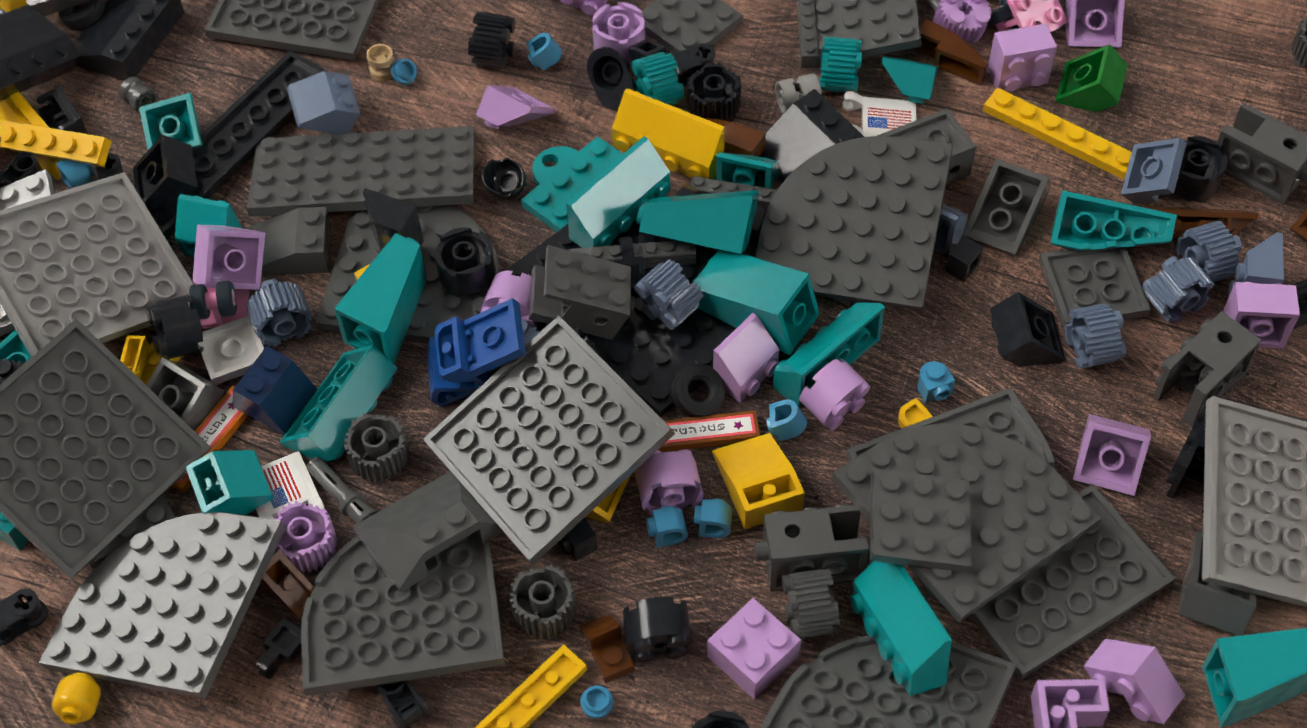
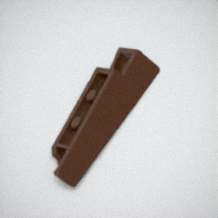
[1129,204,1259,239]

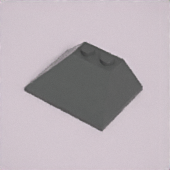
[352,471,504,592]

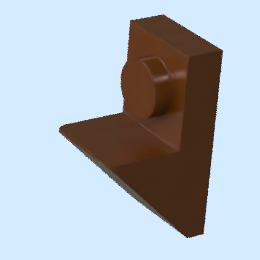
[260,550,315,619]
[580,614,635,683]

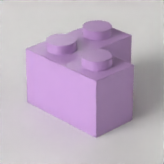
[1083,639,1185,724]
[1031,679,1109,728]

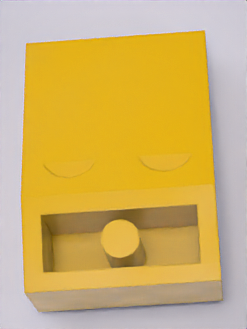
[712,433,805,530]

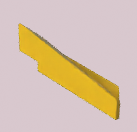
[0,91,61,179]

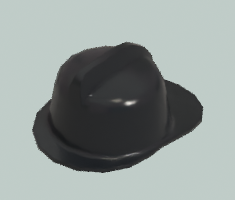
[587,47,633,110]

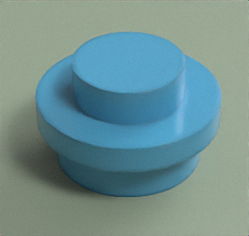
[391,59,417,85]
[580,686,614,719]

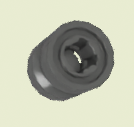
[118,77,157,113]

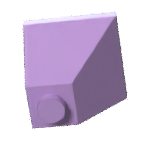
[476,85,556,129]

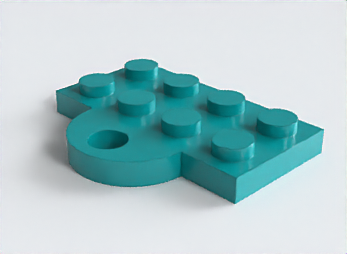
[521,136,623,232]

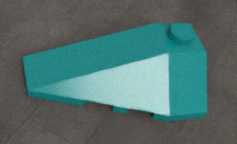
[1050,190,1177,251]

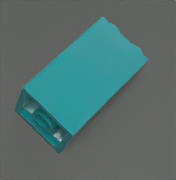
[636,190,760,254]
[334,233,427,364]
[692,250,820,355]
[1202,628,1307,727]

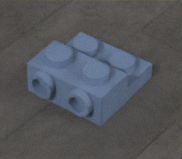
[1121,138,1187,204]

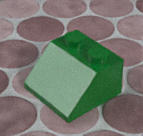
[1055,44,1128,112]

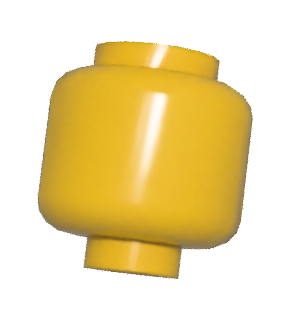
[52,673,101,724]

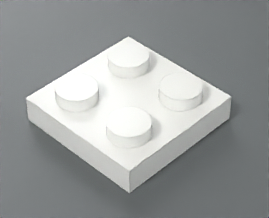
[198,316,264,385]

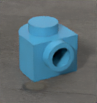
[526,32,562,71]
[56,160,95,189]
[917,361,955,403]
[767,399,807,442]
[693,498,732,538]
[646,506,688,548]

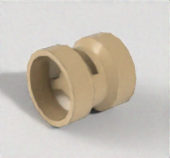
[366,44,394,82]

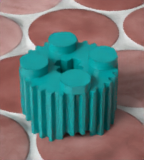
[819,37,862,93]
[631,52,685,106]

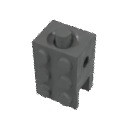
[1217,103,1307,205]
[877,108,976,185]
[529,245,635,340]
[1153,311,1261,426]
[754,504,869,591]

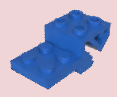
[426,298,526,407]

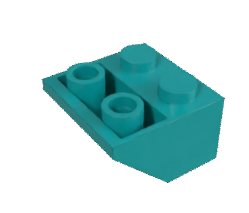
[175,194,242,258]
[186,450,274,516]

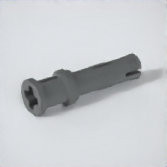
[307,457,379,525]

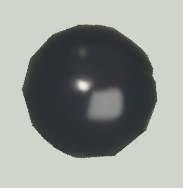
[481,157,526,200]

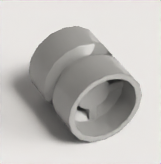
[775,73,822,114]

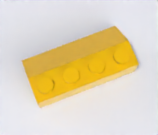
[612,88,725,179]

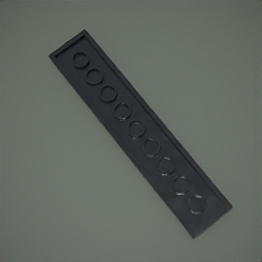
[148,51,329,239]

